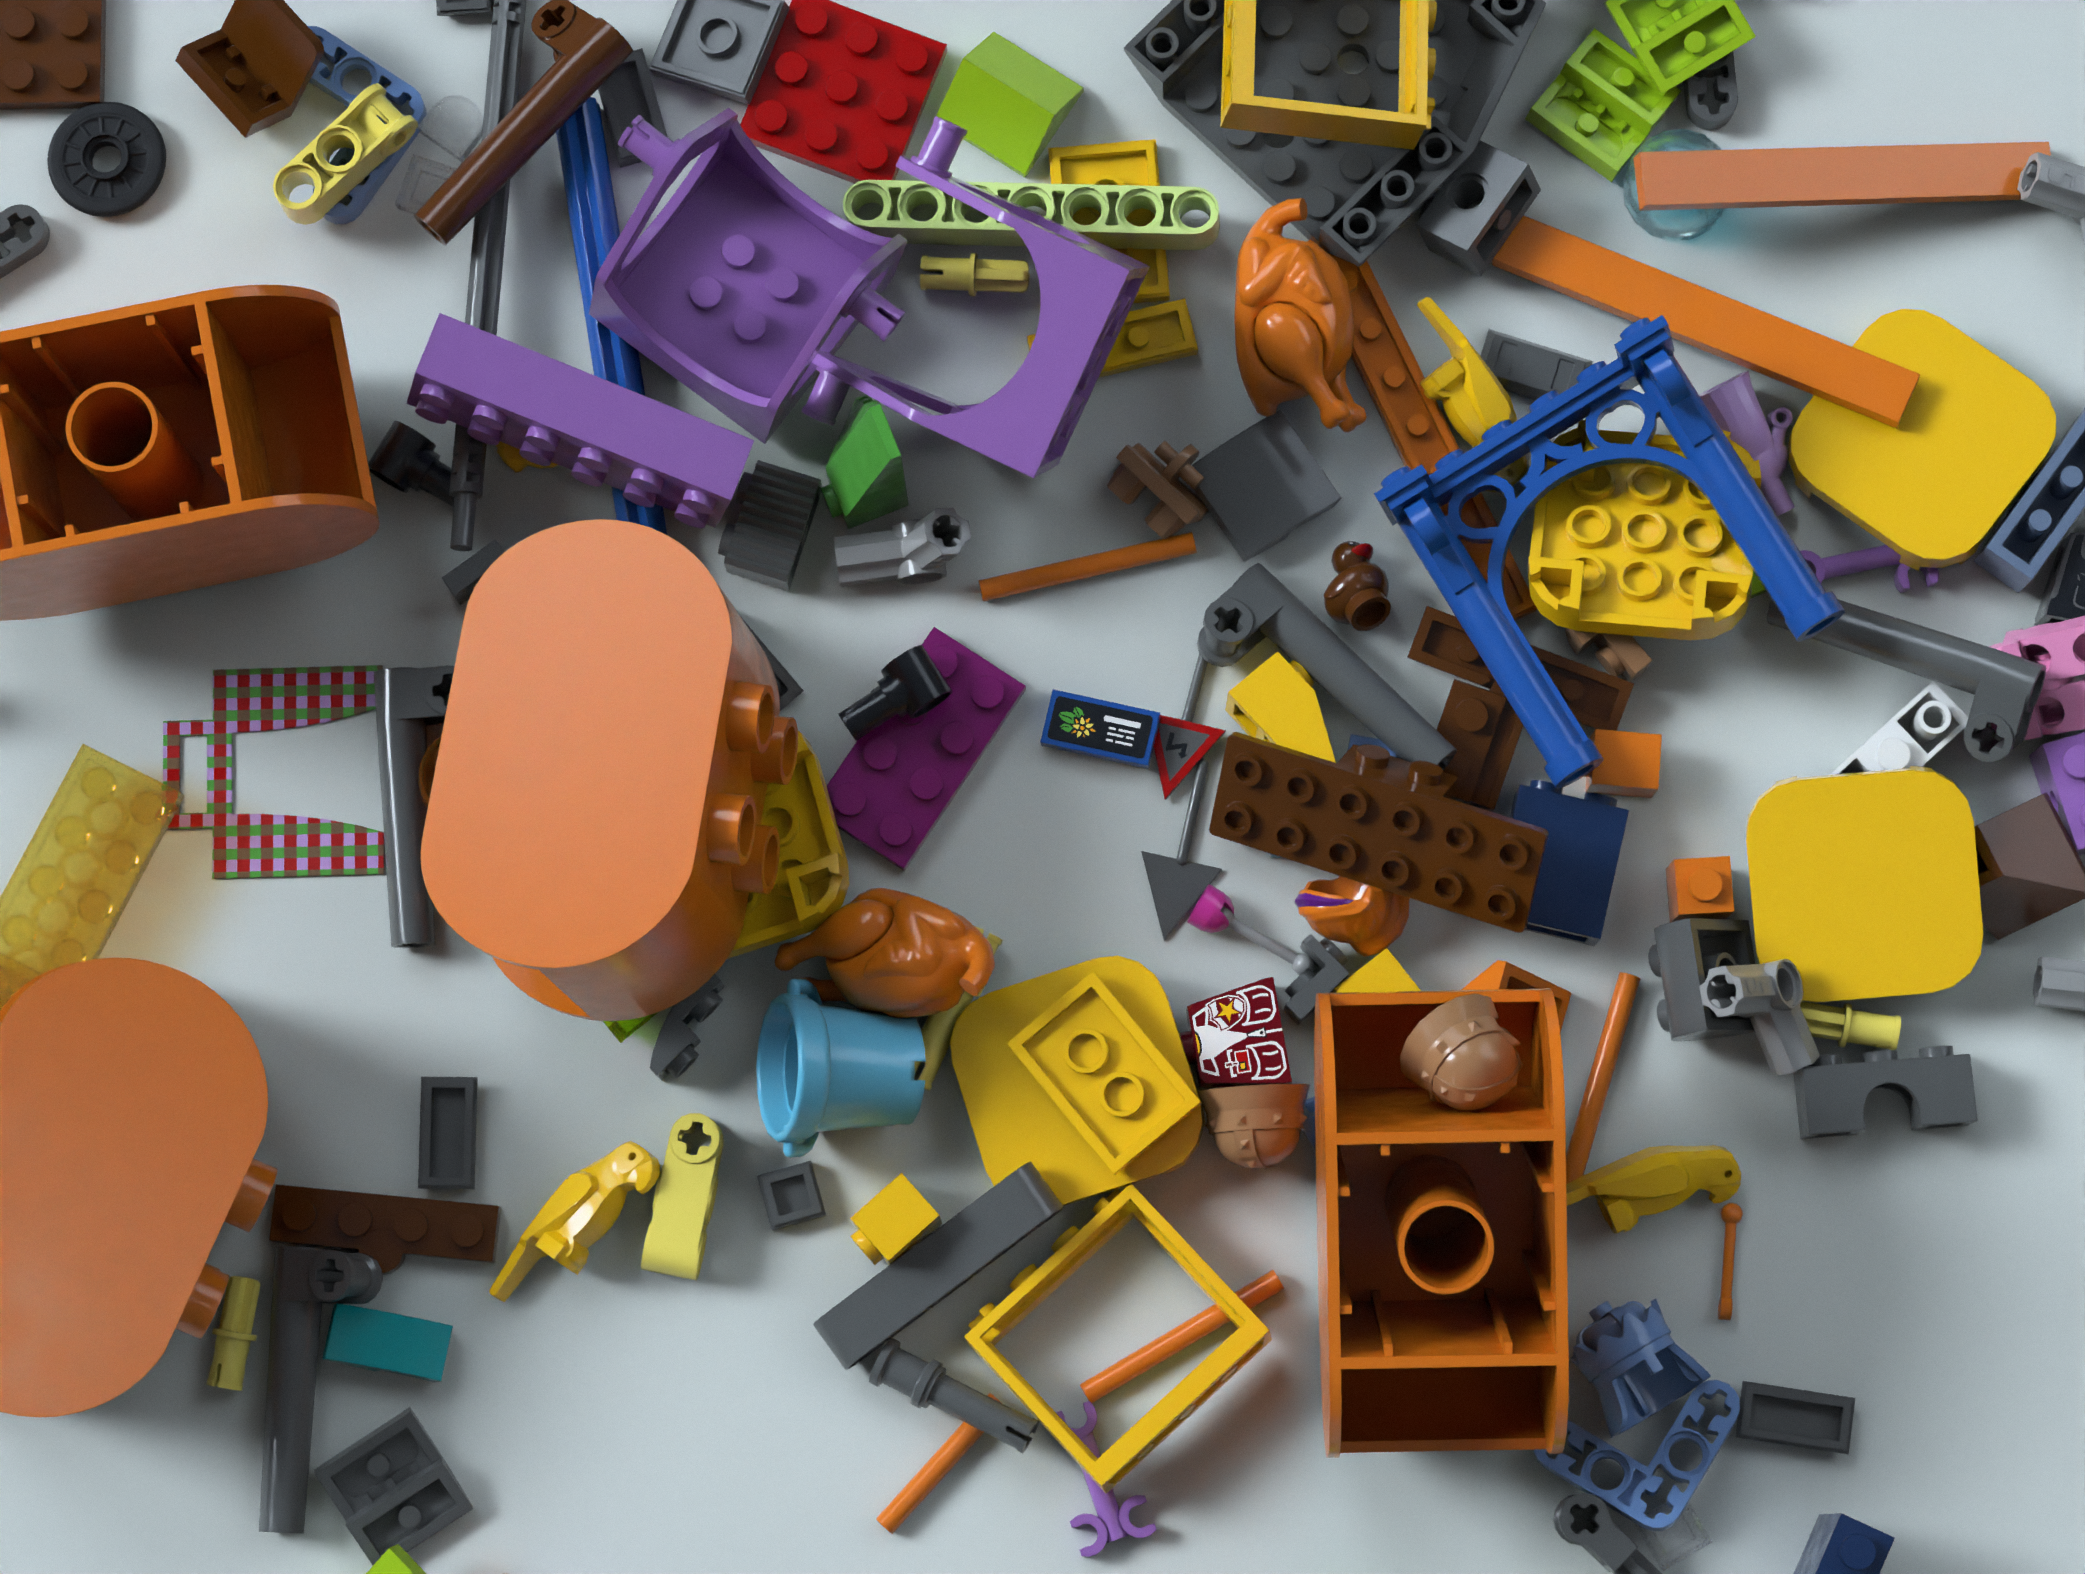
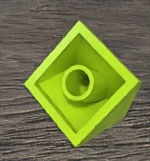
[936,32,1084,178]

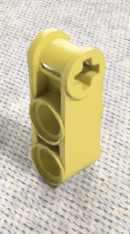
[273,83,418,225]
[641,1113,724,1281]

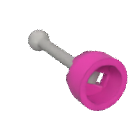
[1187,884,1315,975]

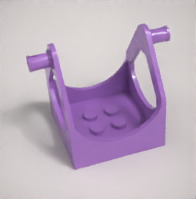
[589,108,908,444]
[802,116,1150,478]

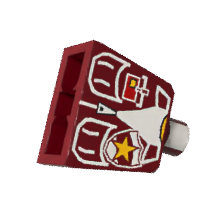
[1179,977,1292,1089]

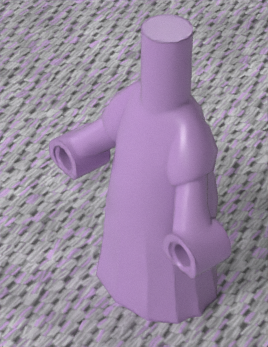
[1700,370,1795,516]

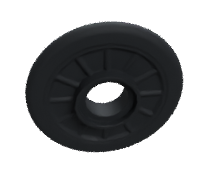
[47,102,166,217]

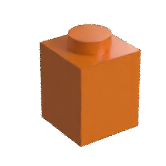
[1584,729,1662,798]
[1665,856,1734,922]

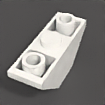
[1830,681,1968,775]

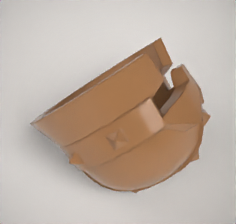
[1400,994,1524,1111]
[1198,1084,1310,1169]

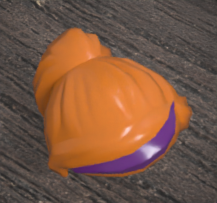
[1294,876,1410,957]

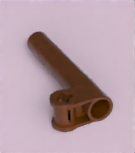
[414,0,633,246]

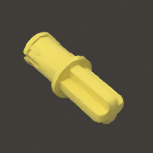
[920,253,1030,297]
[1800,1001,1901,1050]
[206,1276,261,1391]

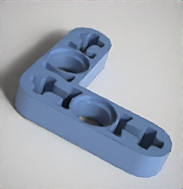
[308,26,427,224]
[1533,1380,1740,1531]

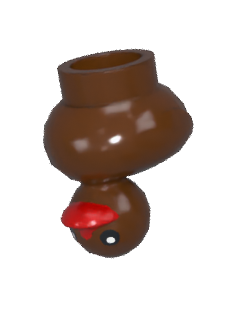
[1323,541,1391,631]

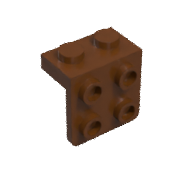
[175,0,324,138]

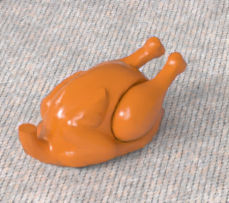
[1234,198,1367,433]
[775,888,995,1018]

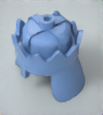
[1569,1298,1711,1438]

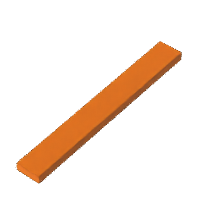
[1633,142,2051,211]
[1492,216,1920,428]
[1307,240,1537,621]

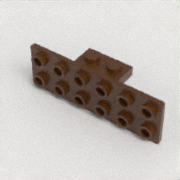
[1209,732,1549,933]

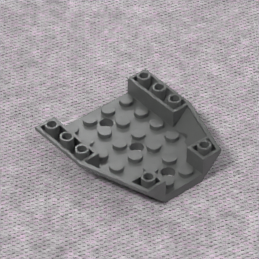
[1124,0,1546,267]

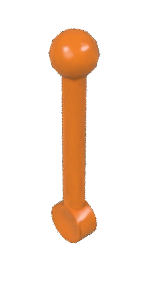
[1718,1203,1743,1321]

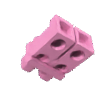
[1989,616,2085,740]

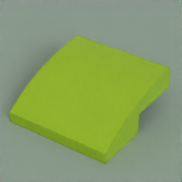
[1603,0,1756,95]
[1525,28,1681,183]

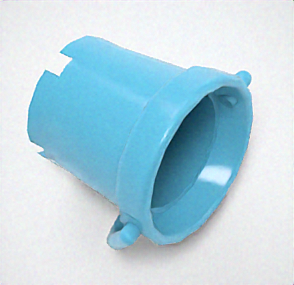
[756,979,926,1158]

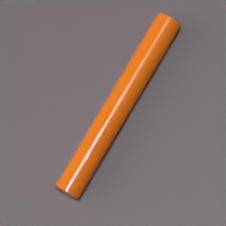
[876,1393,1001,1534]

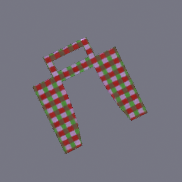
[163,665,384,879]

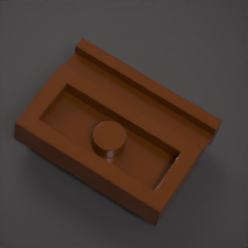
[1436,679,1523,810]

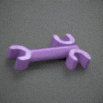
[1800,545,1939,593]
[1056,1401,1157,1557]

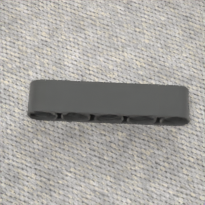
[813,1161,1064,1370]

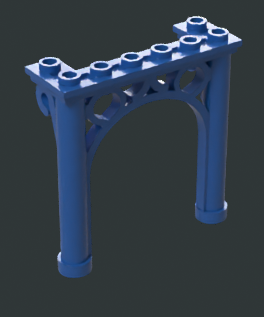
[1374,315,1845,789]

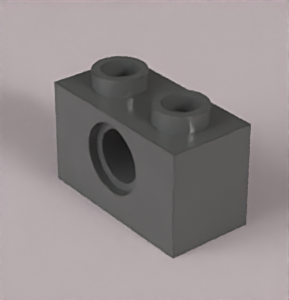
[1415,140,1541,276]

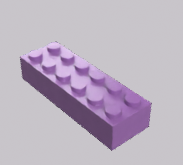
[406,313,754,528]

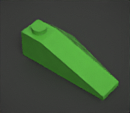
[821,394,909,530]

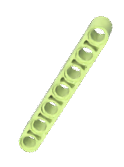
[843,180,1220,250]

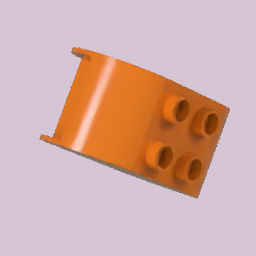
[0,285,380,621]
[420,519,798,1021]
[0,958,278,1417]
[1314,988,1569,1458]

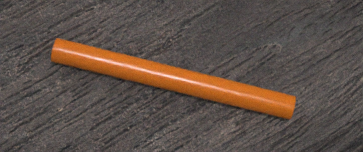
[978,532,1197,602]
[1566,972,1641,1185]
[1080,1270,1284,1403]

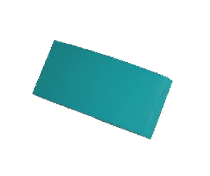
[322,1303,453,1382]

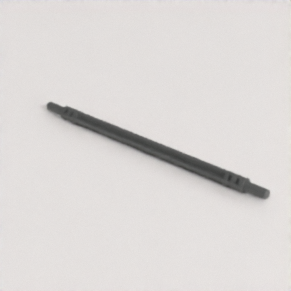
[449,0,527,551]

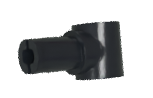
[368,420,454,507]
[838,645,953,741]

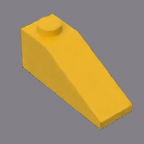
[1225,651,1336,763]

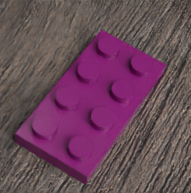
[826,627,1026,871]

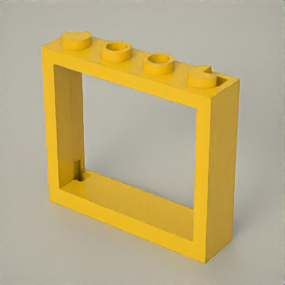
[1220,0,1437,150]
[964,1183,1272,1494]

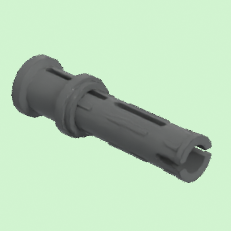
[869,1338,1039,1454]

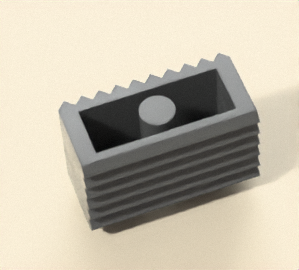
[718,460,822,591]

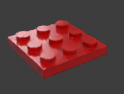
[740,0,947,184]

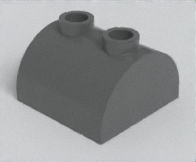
[1648,918,1755,1041]

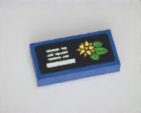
[1040,689,1161,769]

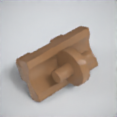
[1107,441,1209,539]

